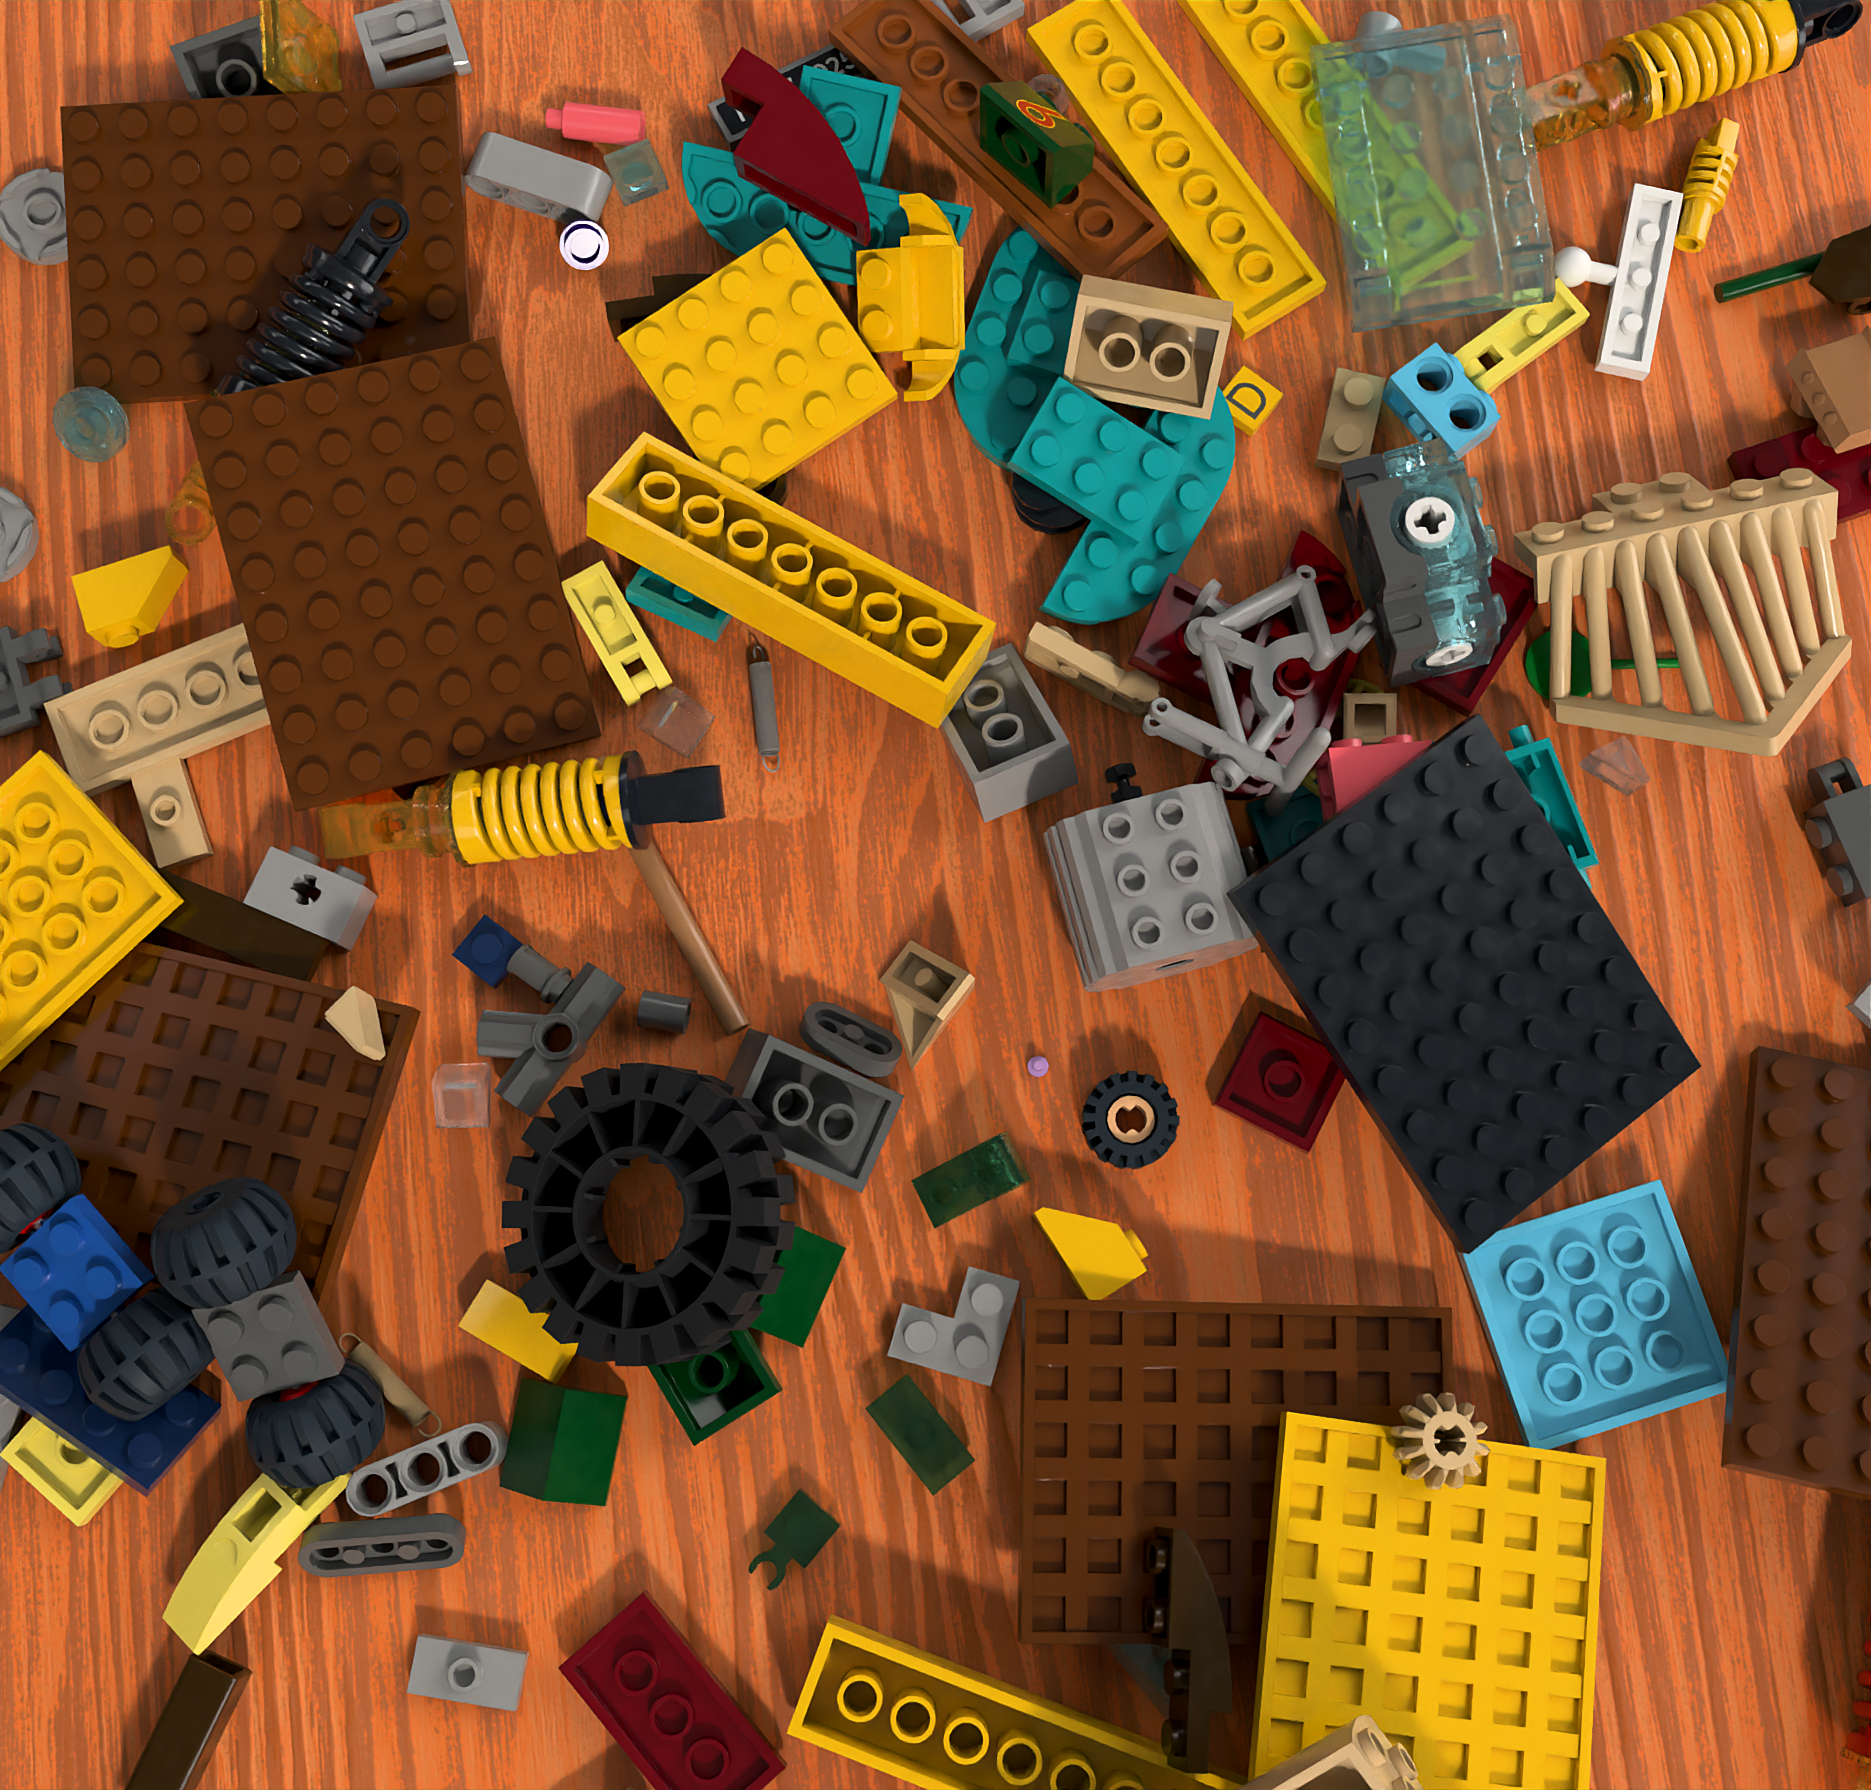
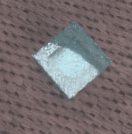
[603,138,669,207]

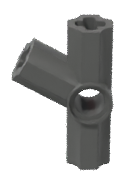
[476,961,626,1118]

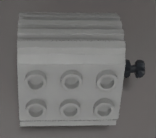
[1042,763,1259,992]

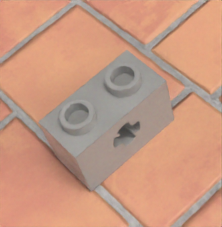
[243,845,378,951]

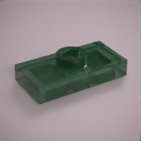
[865,1373,975,1495]

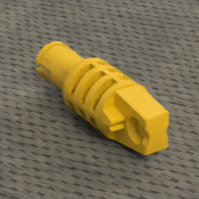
[1674,118,1740,253]

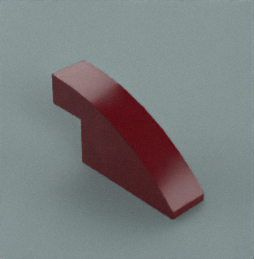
[721,47,871,247]

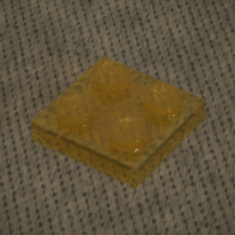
[259,0,342,94]

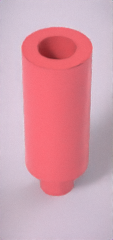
[546,102,646,148]

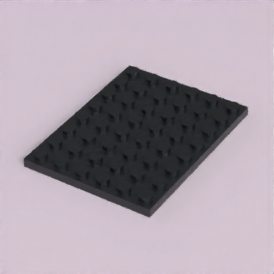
[1226,713,1701,1254]

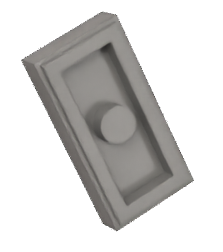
[407,1633,529,1711]

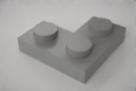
[887,1266,1020,1387]

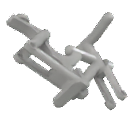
[1142,565,1377,817]

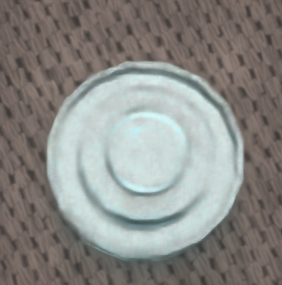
[52,386,130,462]

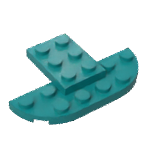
[682,65,974,287]
[954,225,1149,473]
[1006,376,1236,625]

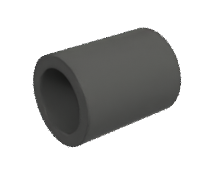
[637,990,692,1034]

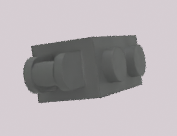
[1803,757,1871,907]

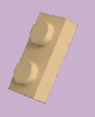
[1314,367,1386,472]

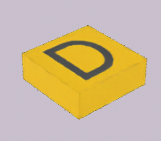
[1222,365,1283,438]

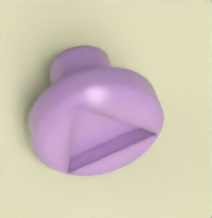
[1028,1056,1049,1077]

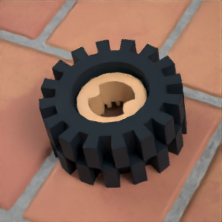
[1081,1071,1180,1169]

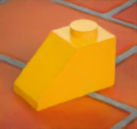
[71,545,189,648]
[1032,1207,1148,1300]

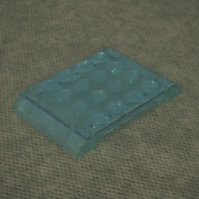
[1309,13,1556,333]

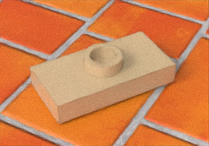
[131,758,214,871]

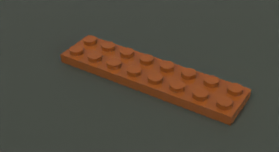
[828,0,1169,284]

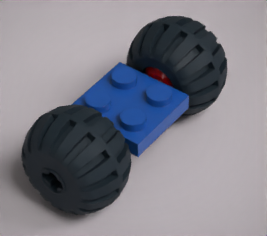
[0,1123,216,1421]

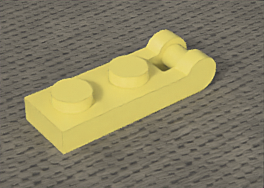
[1453,277,1590,394]
[561,560,673,708]

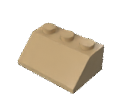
[1063,274,1234,420]

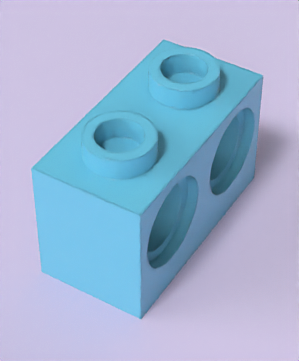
[1382,342,1501,470]

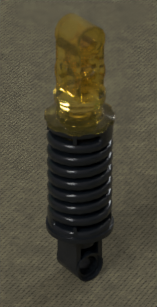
[164,198,410,546]

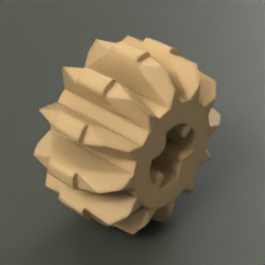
[1390,1392,1491,1490]

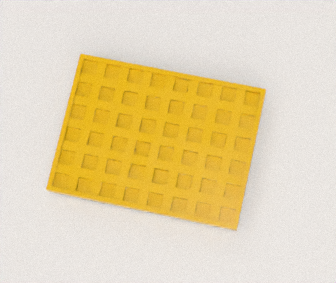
[1248,1412,1606,1790]

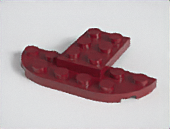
[1128,529,1363,801]

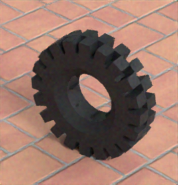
[502,1063,796,1367]

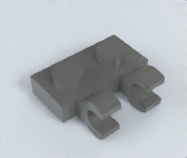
[0,626,73,738]

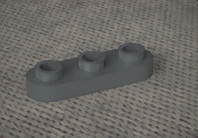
[298,1513,466,1577]

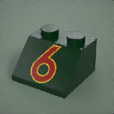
[980,81,1095,209]

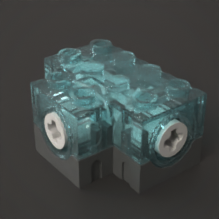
[1335,437,1507,688]

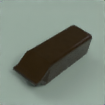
[124,1649,252,1790]

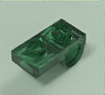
[911,1132,1031,1228]

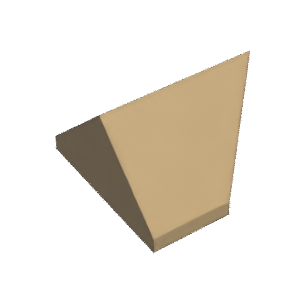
[879,940,975,1071]

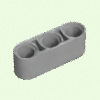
[465,132,613,224]
[346,1420,509,1517]

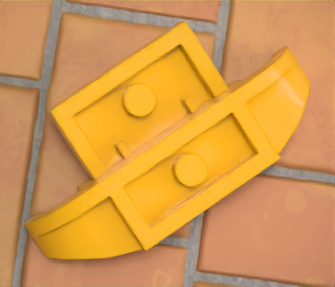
[856,193,965,402]

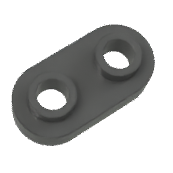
[799,1002,902,1077]

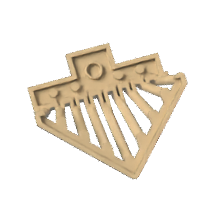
[1514,468,1852,757]

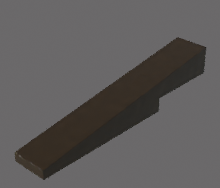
[152,865,330,982]

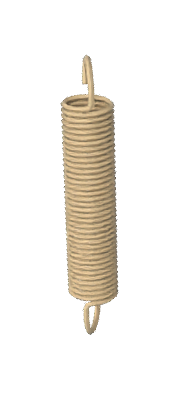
[338,1333,442,1437]

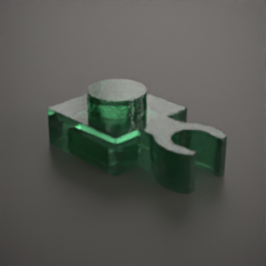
[748,1488,841,1590]

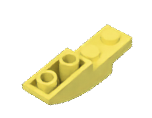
[162,1472,352,1656]

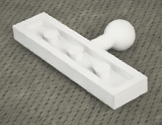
[1551,183,1684,381]

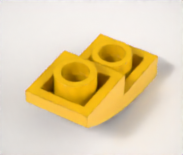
[458,1279,578,1384]

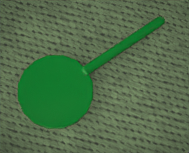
[1524,631,1680,700]

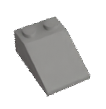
[939,643,1079,823]

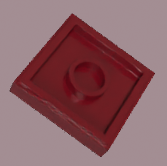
[1212,1011,1346,1154]

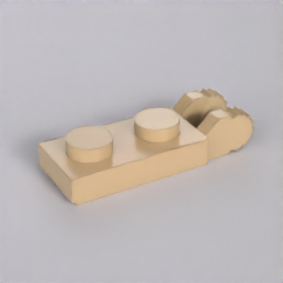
[1023,621,1161,719]

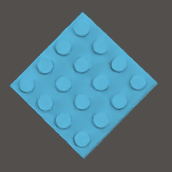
[1456,1179,1728,1450]

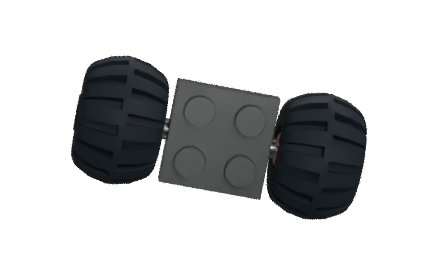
[150,1177,385,1489]

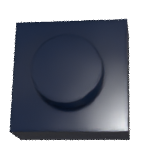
[452,915,523,989]

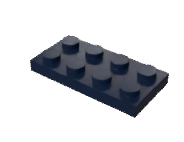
[0,1304,222,1498]

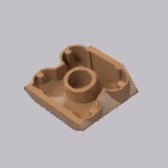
[1786,325,1871,454]

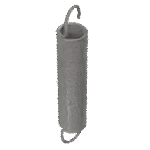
[749,646,781,772]

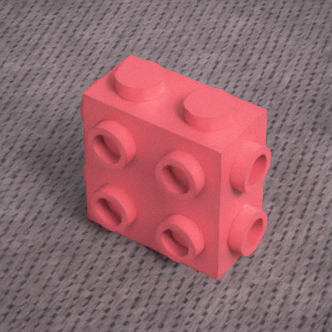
[1315,734,1432,822]

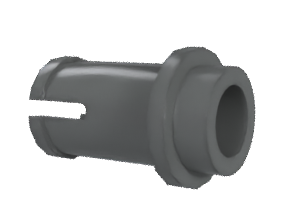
[507,944,574,1005]

